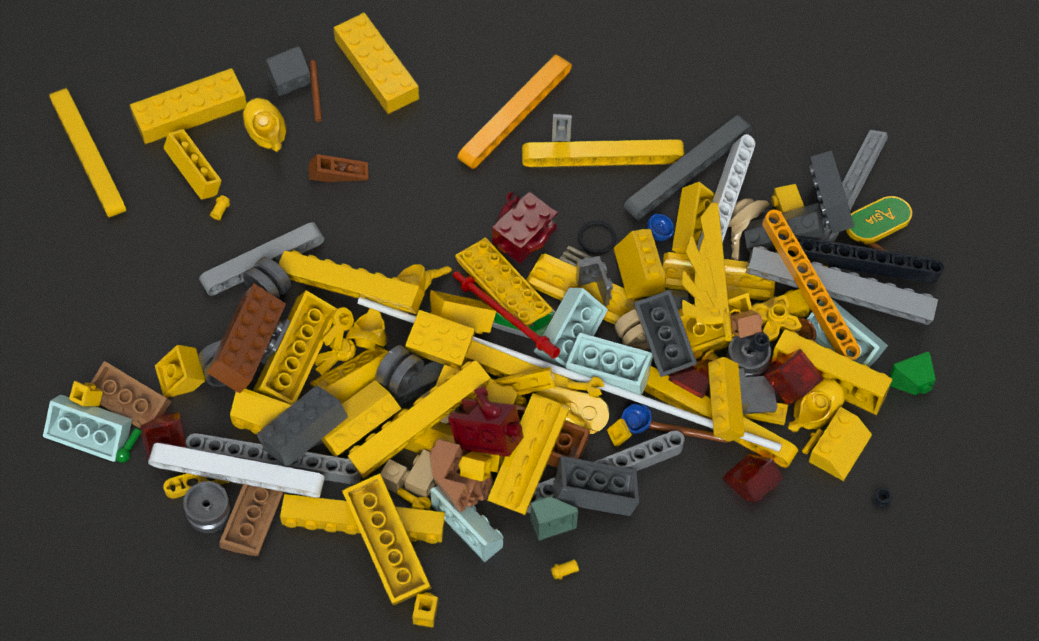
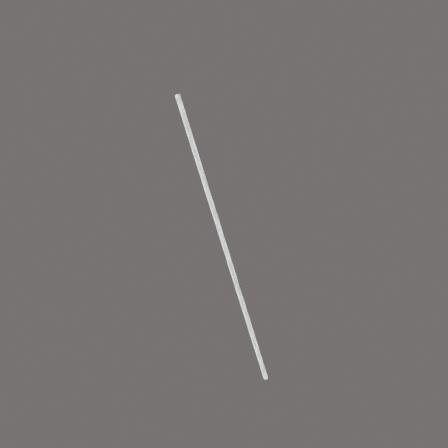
[358,297,782,452]

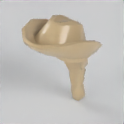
[728,198,769,261]

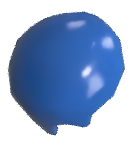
[646,213,674,242]
[621,404,652,434]

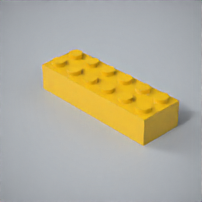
[334,13,419,114]
[130,68,247,144]
[253,291,337,405]
[770,329,892,415]
[342,474,432,605]

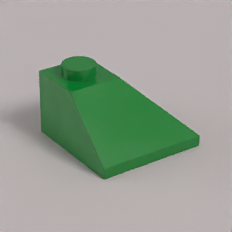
[889,351,936,395]

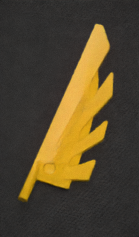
[682,202,732,341]

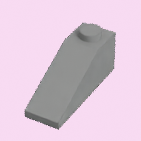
[552,114,572,142]

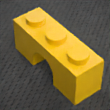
[459,452,505,481]

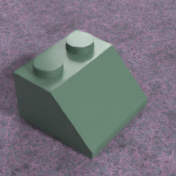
[530,497,578,540]

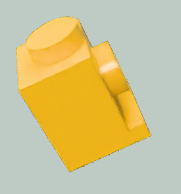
[69,381,103,406]
[413,593,438,628]

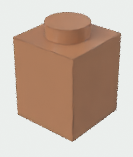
[730,310,763,338]

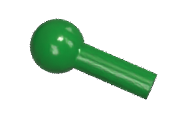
[116,428,142,463]

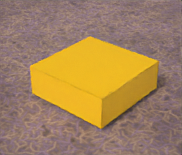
[607,419,632,446]

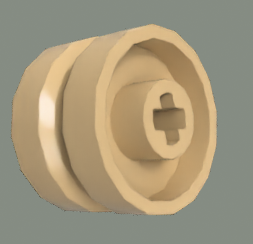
[615,309,650,351]

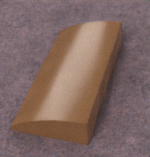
[91,361,172,433]
[220,484,284,556]

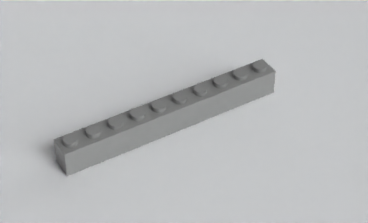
[745,246,938,325]

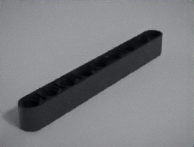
[776,236,945,283]

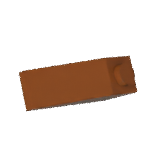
[309,154,368,182]

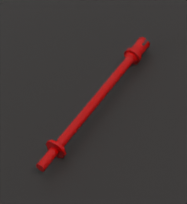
[453,271,560,359]

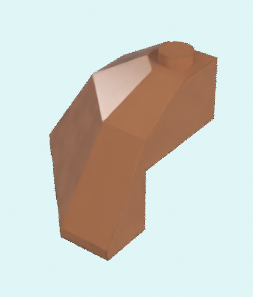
[430,439,494,512]

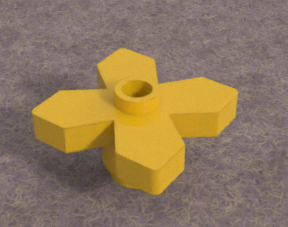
[752,295,802,342]

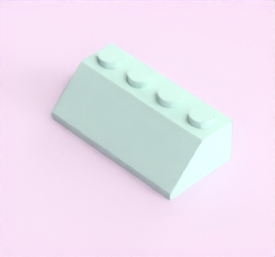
[534,288,608,369]
[807,298,888,367]
[566,333,653,395]
[43,395,132,462]
[431,486,503,562]

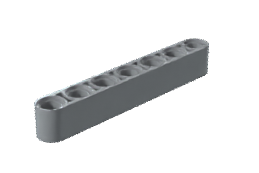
[199,222,324,296]

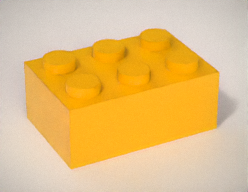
[405,310,475,369]

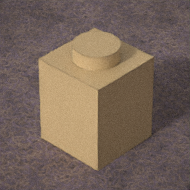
[380,459,407,493]

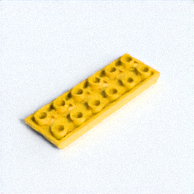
[455,237,553,326]
[662,252,775,301]
[526,254,643,325]
[488,393,571,515]

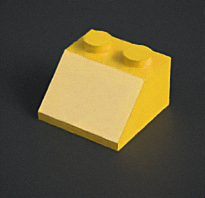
[155,345,206,398]

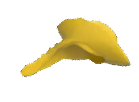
[243,98,286,152]
[397,264,452,313]
[346,308,387,349]
[788,379,845,432]

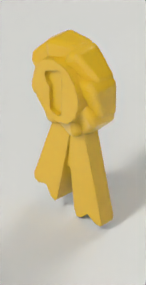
[321,307,354,350]
[315,338,356,376]

